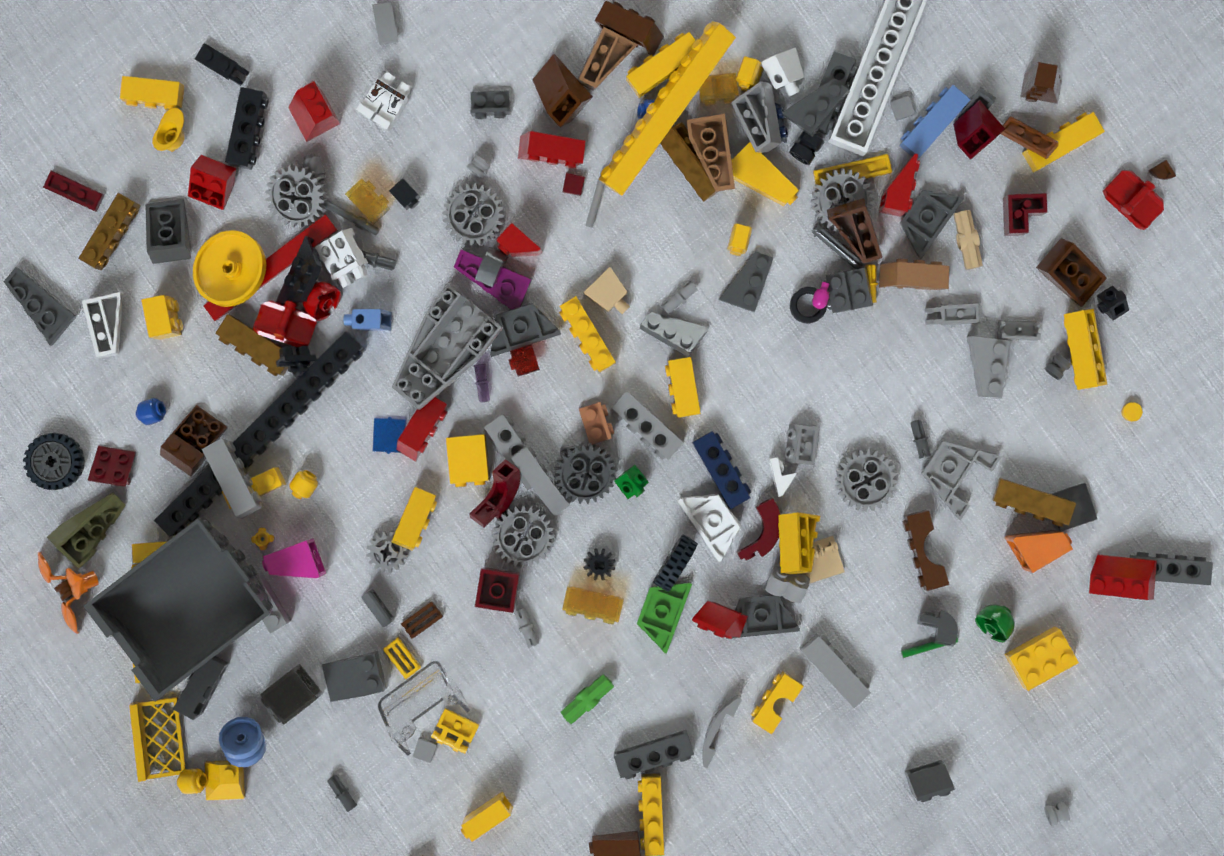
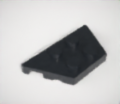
[276,236,322,304]

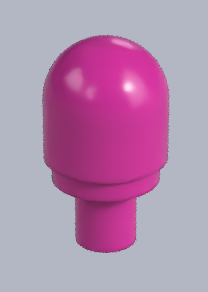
[812,282,830,309]

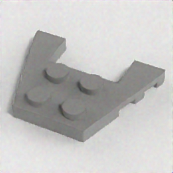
[921,441,1001,520]

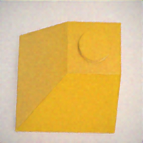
[205,760,245,800]

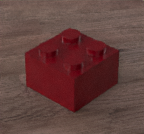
[475,567,520,613]

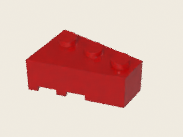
[518,131,586,168]
[396,397,448,462]

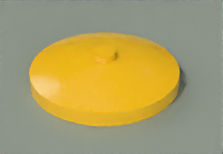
[193,230,266,307]

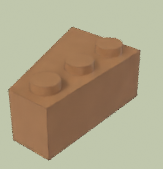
[578,27,638,91]

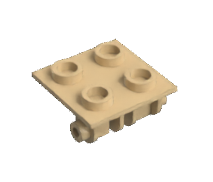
[805,536,845,584]

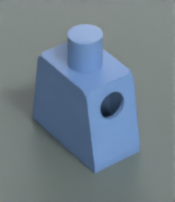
[343,309,392,331]

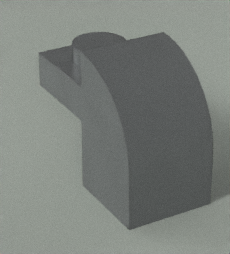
[475,247,508,287]
[917,610,958,647]

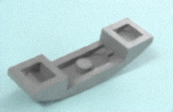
[511,446,570,516]
[702,695,742,768]

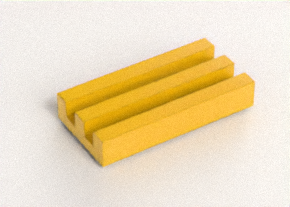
[383,637,421,679]

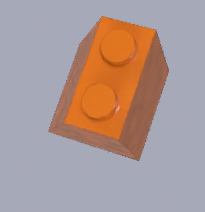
[1004,530,1073,573]

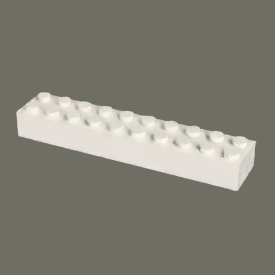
[828,0,927,156]

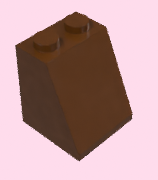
[589,831,641,856]

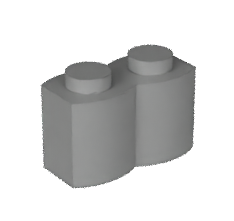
[765,566,810,603]

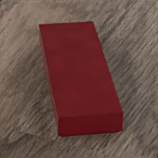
[43,170,104,212]

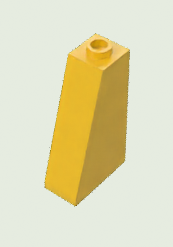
[732,142,799,206]

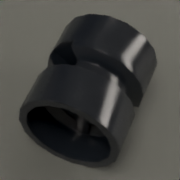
[789,130,824,165]

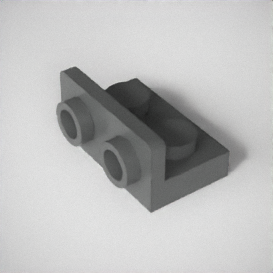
[470,91,510,119]

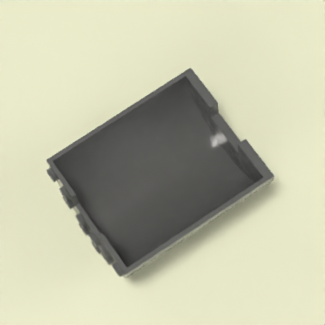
[83,518,273,701]

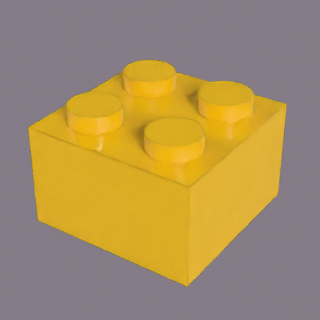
[141,295,183,340]

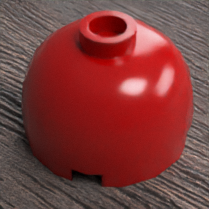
[303,282,341,321]

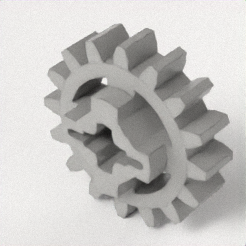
[366,531,408,573]

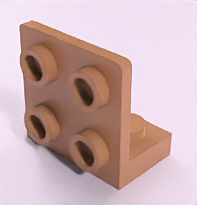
[579,402,614,445]

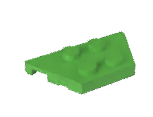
[637,583,692,654]

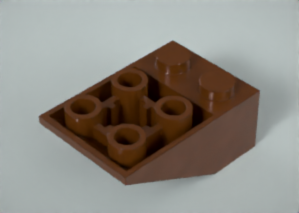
[532,54,593,128]
[160,405,228,477]

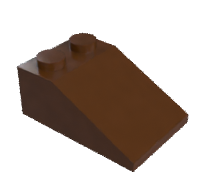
[1036,238,1107,307]

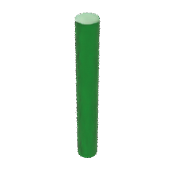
[901,638,958,658]

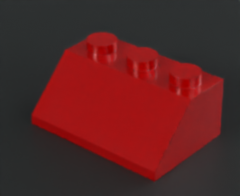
[1089,555,1157,600]

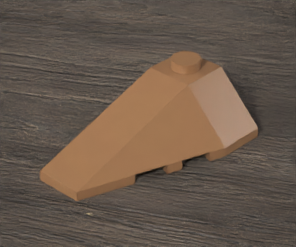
[687,114,735,192]

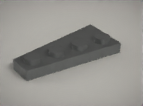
[4,267,77,346]

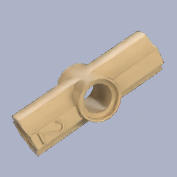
[953,210,983,270]

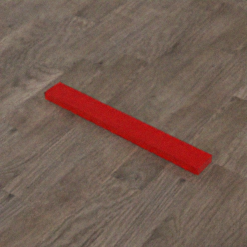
[203,214,338,321]

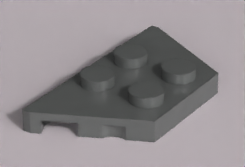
[900,190,964,259]
[490,303,561,357]
[726,595,800,639]

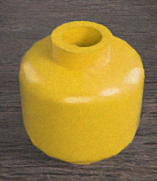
[289,470,318,499]
[177,768,207,794]

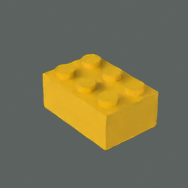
[1004,626,1079,691]

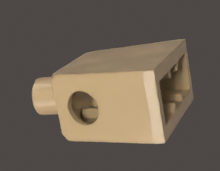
[583,267,630,314]

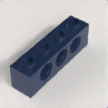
[692,431,751,509]

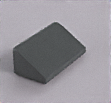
[362,589,395,627]

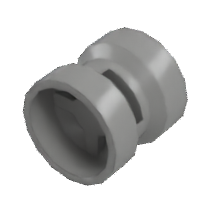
[1044,801,1070,826]

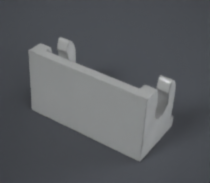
[997,320,1041,341]

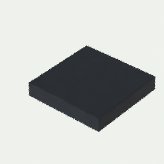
[1052,483,1097,531]

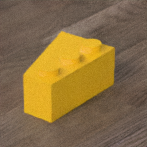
[778,512,821,574]

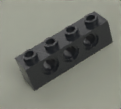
[225,87,269,170]

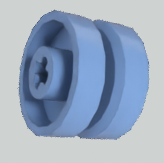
[219,717,266,767]

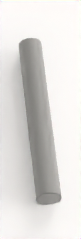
[585,170,605,228]

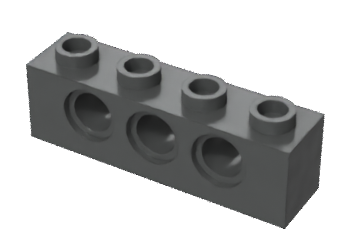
[817,51,858,135]
[1130,552,1213,585]
[614,730,694,779]

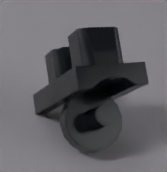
[276,346,317,378]

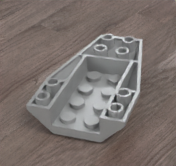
[392,285,503,410]

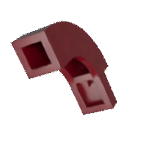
[469,459,520,528]
[736,497,781,561]

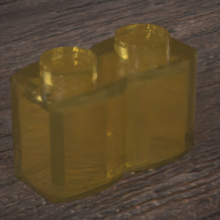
[699,73,739,106]

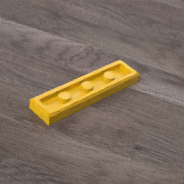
[813,154,892,190]

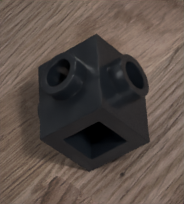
[1097,285,1129,321]

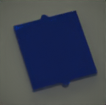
[373,417,406,454]

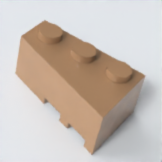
[879,259,950,290]

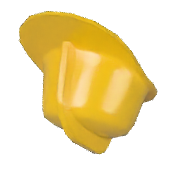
[152,108,185,152]

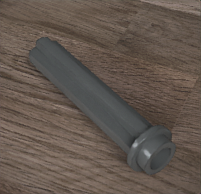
[812,224,864,269]

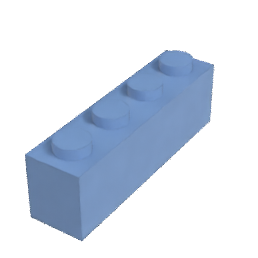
[899,85,970,160]

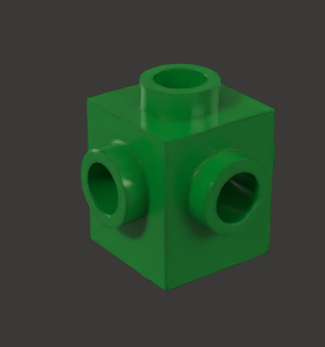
[614,465,649,499]

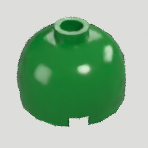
[975,605,1015,643]

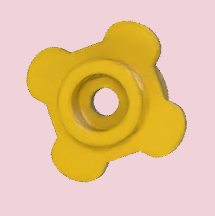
[251,527,274,550]

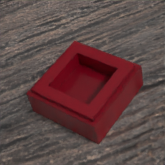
[562,173,585,196]

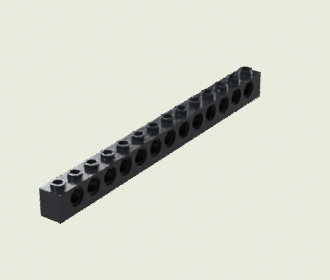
[154,331,365,537]

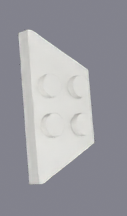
[678,494,741,562]

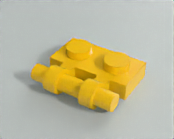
[431,708,479,754]

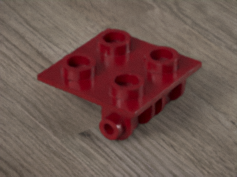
[88,446,136,487]

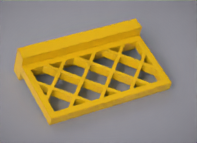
[129,697,186,782]

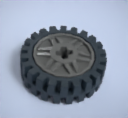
[23,433,85,490]
[653,534,698,592]

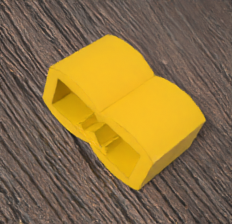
[736,56,764,92]
[727,224,752,256]

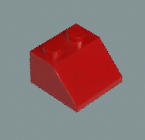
[496,223,542,257]

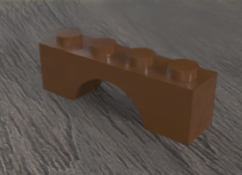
[902,510,949,591]

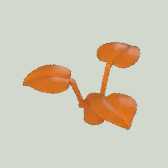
[38,551,99,634]

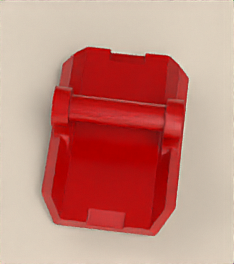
[1103,170,1164,230]
[253,300,317,347]

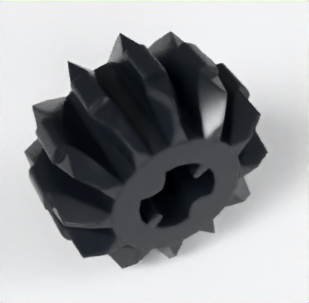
[583,548,615,581]

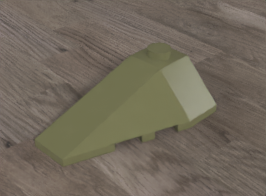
[47,492,126,569]

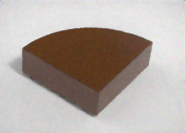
[1148,160,1176,180]

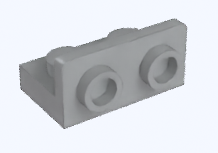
[785,424,819,465]

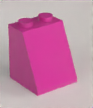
[262,538,326,578]

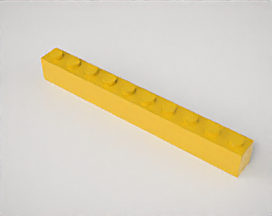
[599,21,736,196]

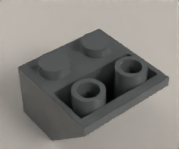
[905,760,955,802]

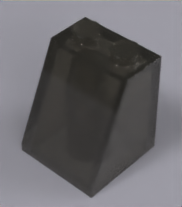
[260,664,323,725]

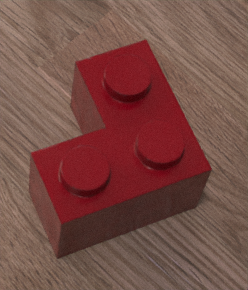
[1003,193,1048,236]

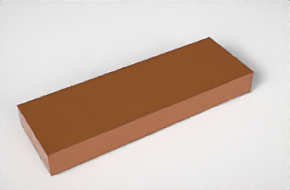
[1001,116,1059,159]

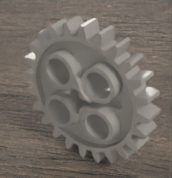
[265,164,327,227]
[811,168,874,231]
[442,183,505,246]
[835,449,898,512]
[492,505,555,568]

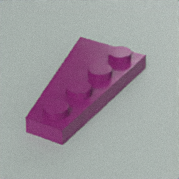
[454,249,532,310]

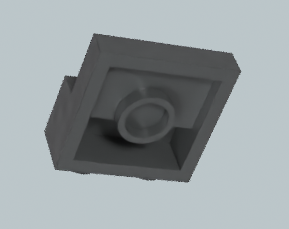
[823,268,873,313]

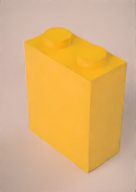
[446,434,490,487]
[461,792,513,842]

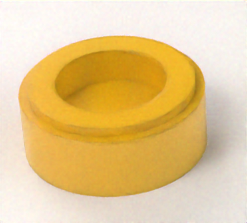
[1121,402,1143,422]

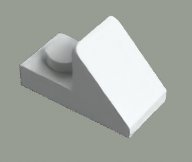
[769,457,797,497]

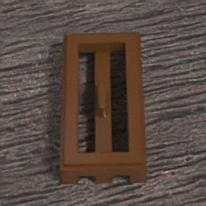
[401,601,443,639]

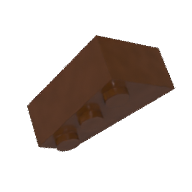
[827,198,882,263]

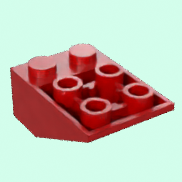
[878,154,920,217]

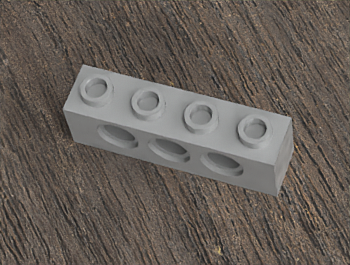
[612,391,683,460]
[484,414,548,491]

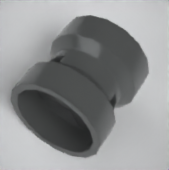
[1044,353,1072,380]

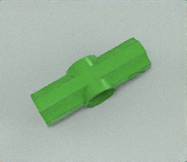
[560,674,614,724]

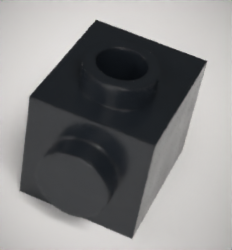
[389,178,421,210]

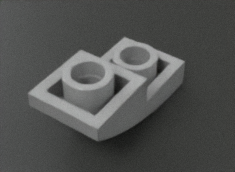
[372,2,399,45]

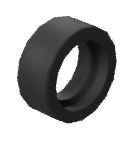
[790,287,827,324]

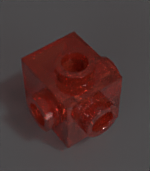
[508,344,540,377]

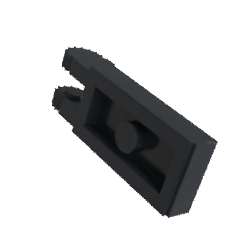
[194,43,249,86]

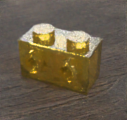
[345,178,390,224]

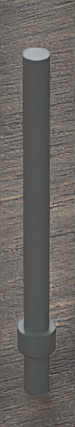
[285,181,380,235]

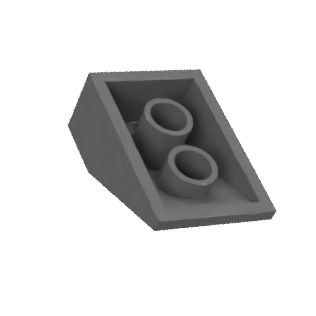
[145,199,191,264]
[322,651,387,702]

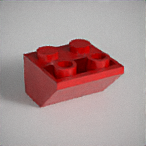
[188,155,236,210]
[692,601,748,639]

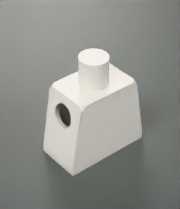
[761,48,804,96]

